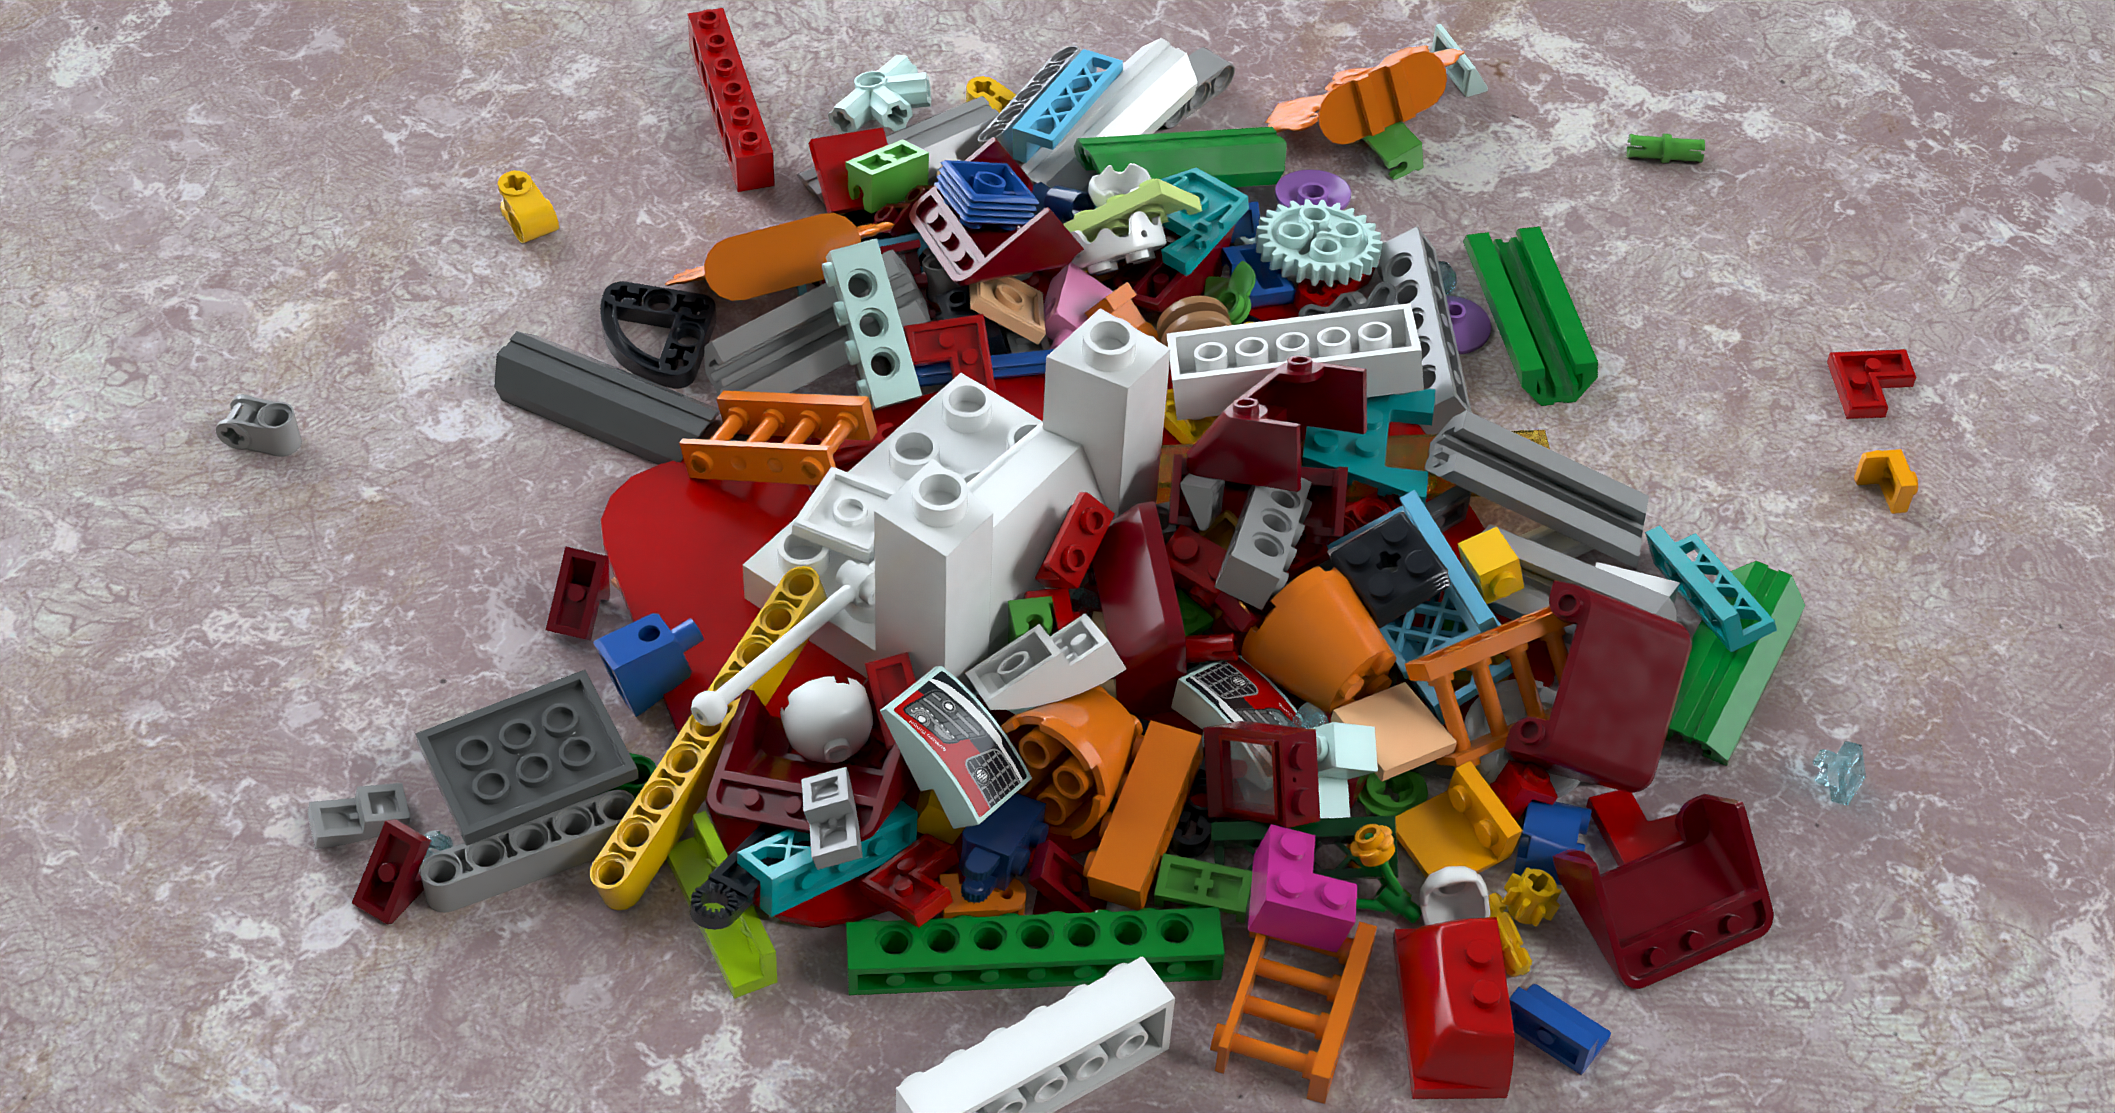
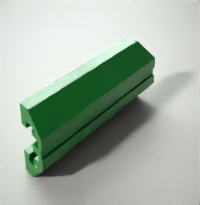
[1074,127,1287,188]
[1463,226,1598,406]
[1665,561,1805,766]

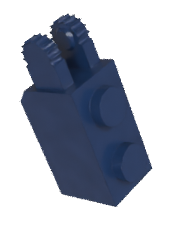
[958,793,1049,904]

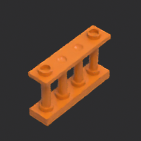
[679,390,877,485]
[1404,606,1572,768]
[1210,921,1377,1104]

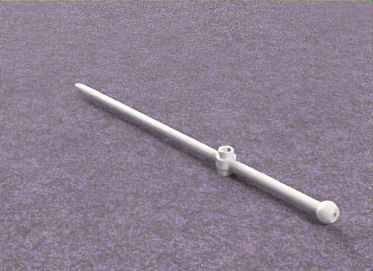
[691,336,1156,726]

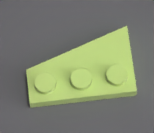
[1063,179,1202,243]

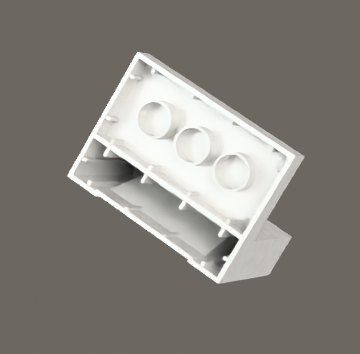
[743,308,1171,694]

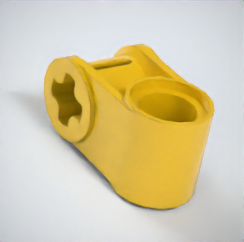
[497,170,559,244]

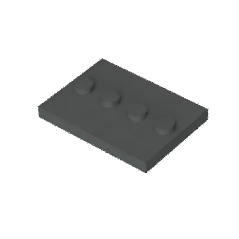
[415,670,639,846]

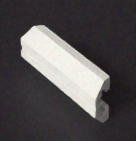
[1019,38,1198,192]

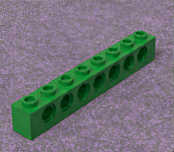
[846,906,1225,996]

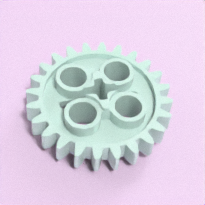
[1255,199,1383,287]

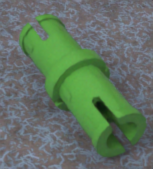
[1627,133,1705,163]

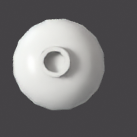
[780,676,873,763]

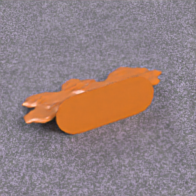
[665,213,894,301]

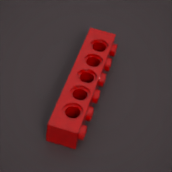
[687,8,775,192]

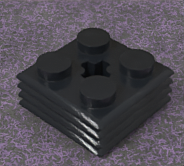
[1330,512,1450,628]

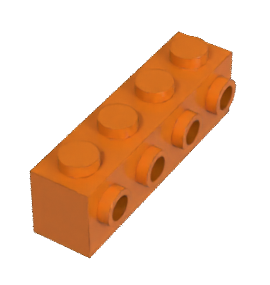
[1083,720,1204,911]

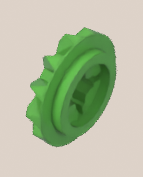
[1357,770,1428,816]

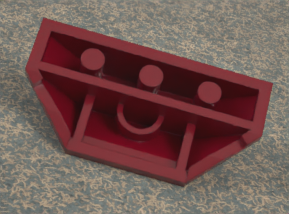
[1112,225,1235,315]

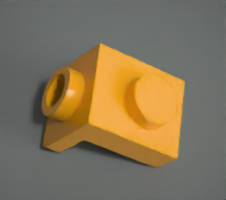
[1854,449,1918,514]

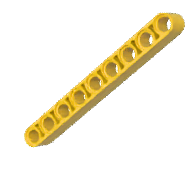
[590,566,828,911]

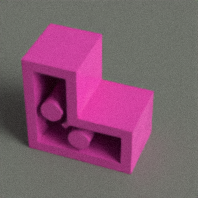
[1248,824,1357,953]

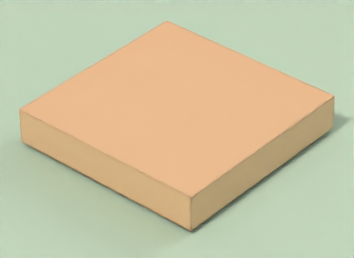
[969,276,1046,345]
[1331,682,1457,781]

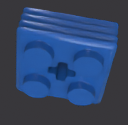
[934,160,1039,230]

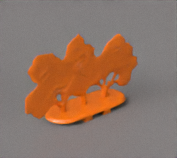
[1265,45,1465,145]

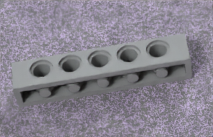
[1376,226,1472,438]

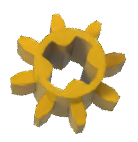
[1502,867,1562,926]

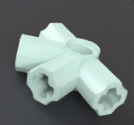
[828,55,932,134]

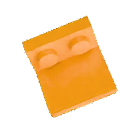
[1395,761,1523,879]

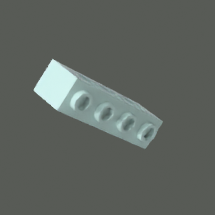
[822,238,922,411]

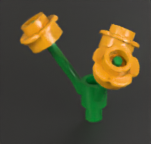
[1344,824,1422,924]

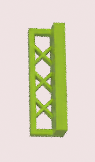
[666,811,778,999]

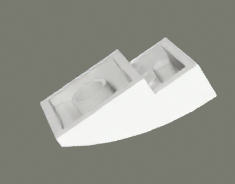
[965,613,1126,710]

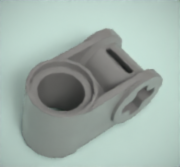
[216,394,302,457]

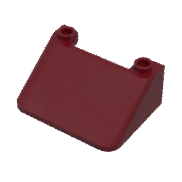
[909,137,1084,286]
[1504,580,1692,793]
[707,689,915,842]
[1552,794,1774,989]

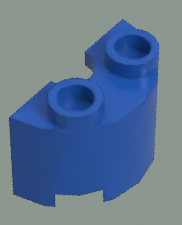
[1222,243,1296,310]
[1513,799,1592,885]

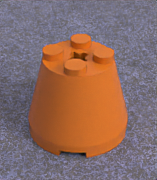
[1241,566,1397,713]
[1000,685,1143,840]

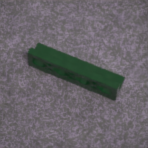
[1211,816,1399,880]

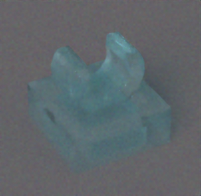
[1813,741,1866,806]

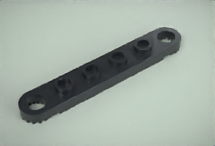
[689,760,855,930]

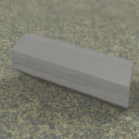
[796,96,999,215]
[704,250,931,396]
[1425,410,1649,569]
[1461,524,1677,645]

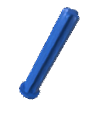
[914,349,1054,387]

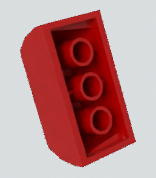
[1393,917,1515,1099]

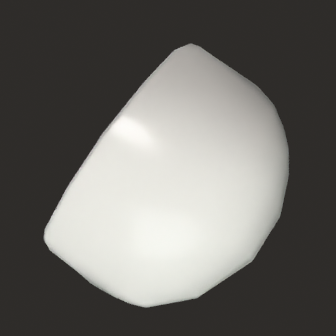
[1088,163,1151,208]
[1419,866,1490,925]

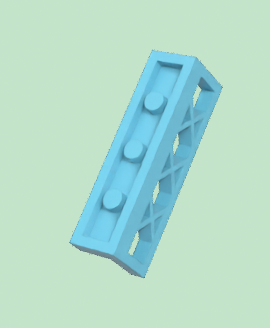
[1012,49,1123,163]

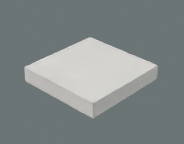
[792,467,896,564]

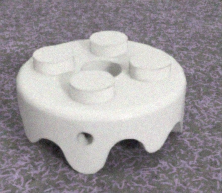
[1070,211,1166,276]

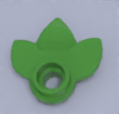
[1204,261,1256,325]

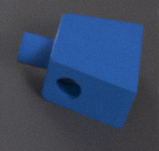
[593,613,704,717]

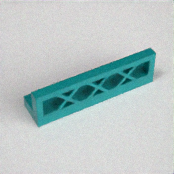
[1645,525,1777,652]
[737,800,918,917]

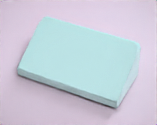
[1431,24,1488,97]

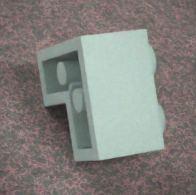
[1310,722,1378,818]

